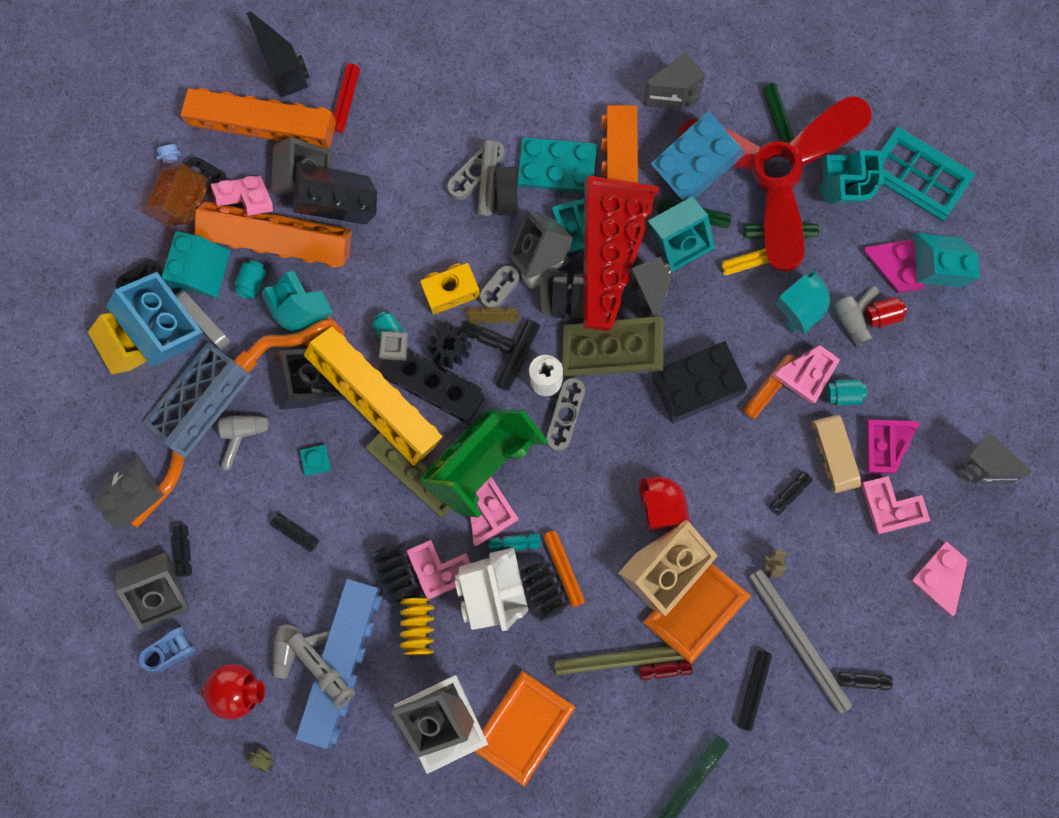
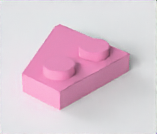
[772,345,840,404]
[471,477,519,548]
[911,542,968,617]

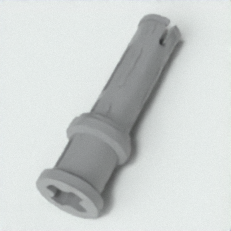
[287,633,356,709]

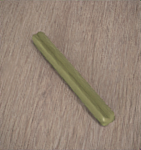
[554,646,684,675]

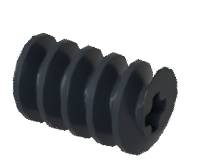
[373,543,418,604]
[519,561,569,622]

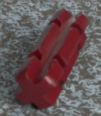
[639,660,693,681]

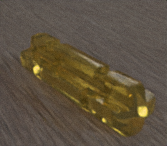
[469,308,519,324]

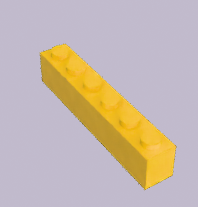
[304,327,443,466]

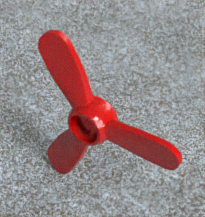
[677,96,872,272]

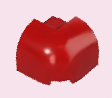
[638,477,691,531]

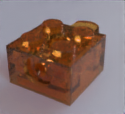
[142,163,208,227]

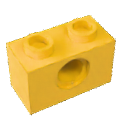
[420,263,480,315]

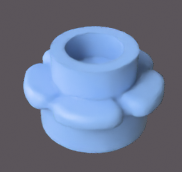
[156,144,181,164]

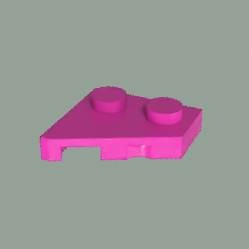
[863,240,924,294]
[866,420,919,474]

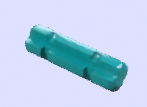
[488,534,541,553]

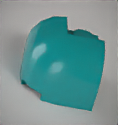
[818,150,884,204]
[775,270,830,335]
[262,271,333,332]

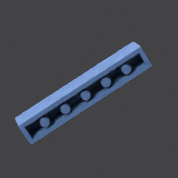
[296,579,383,749]

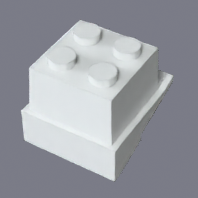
[455,548,528,631]
[394,675,488,774]

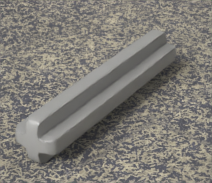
[478,140,498,216]

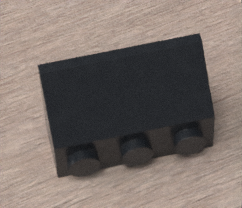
[293,163,377,224]

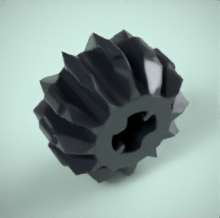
[427,324,472,370]

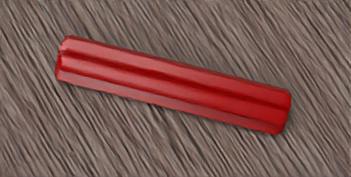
[333,63,360,133]

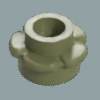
[247,749,274,773]

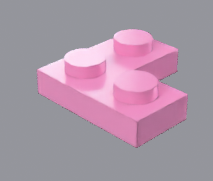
[211,176,273,216]
[861,476,930,535]
[407,540,470,601]

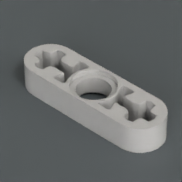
[448,141,505,200]
[175,289,231,350]
[547,378,585,452]

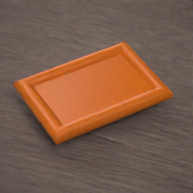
[642,563,752,664]
[474,670,576,787]

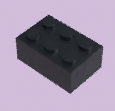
[651,341,748,424]

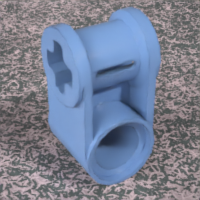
[139,627,196,673]

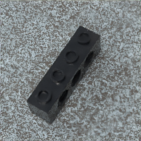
[378,348,484,425]

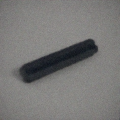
[496,320,540,391]
[737,650,772,731]

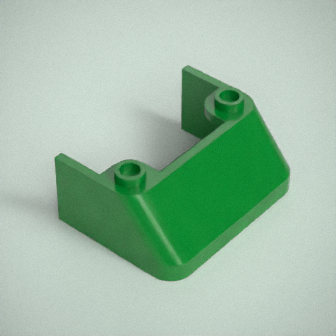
[420,410,549,518]

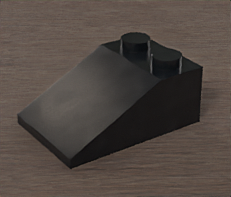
[246,11,310,98]
[271,346,354,410]

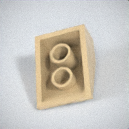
[618,520,717,616]

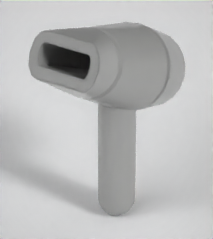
[521,254,570,316]
[834,286,879,347]
[217,415,270,471]
[273,625,330,679]

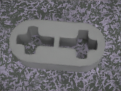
[480,266,519,310]

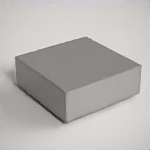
[379,331,408,361]

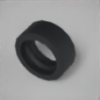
[496,167,518,215]

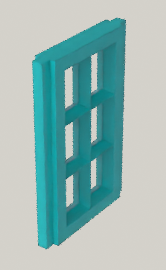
[881,127,976,222]

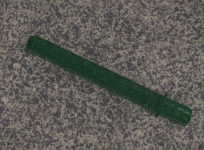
[657,736,729,818]

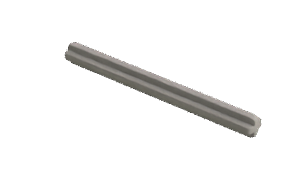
[749,570,852,714]

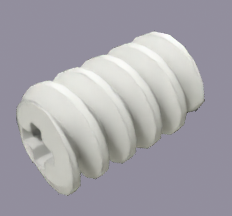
[529,355,563,397]

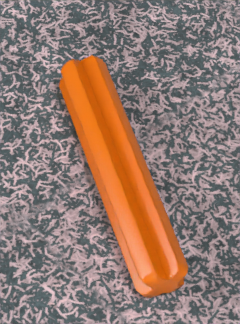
[743,354,796,419]
[543,530,585,607]

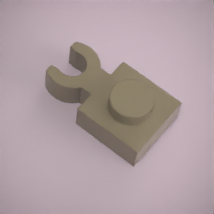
[764,549,787,579]

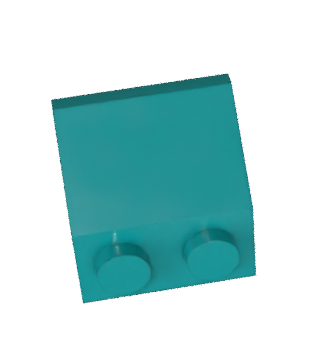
[648,196,715,272]
[162,231,231,298]
[914,233,980,287]

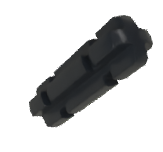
[465,323,514,354]
[769,471,813,515]
[270,513,319,552]
[172,524,192,577]
[838,671,893,690]

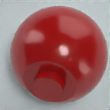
[201,664,265,720]

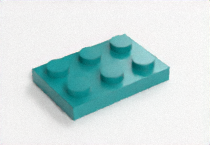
[518,137,597,193]

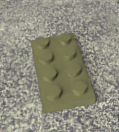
[562,317,664,377]

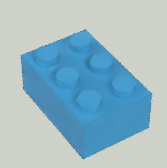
[651,111,746,201]
[106,272,203,368]

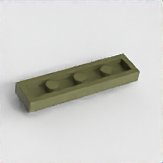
[366,433,452,519]

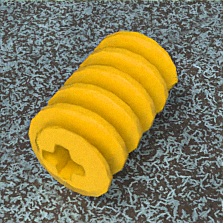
[399,598,435,655]

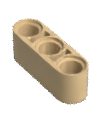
[812,414,861,494]

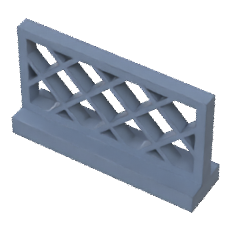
[142,342,252,458]

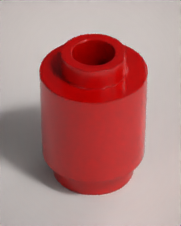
[865,297,907,328]

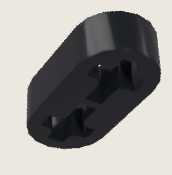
[184,157,229,192]
[116,260,163,289]

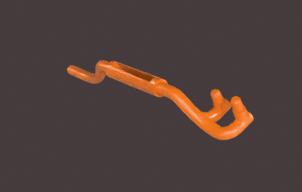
[131,316,344,528]

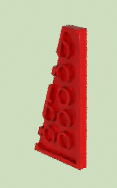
[583,176,659,331]

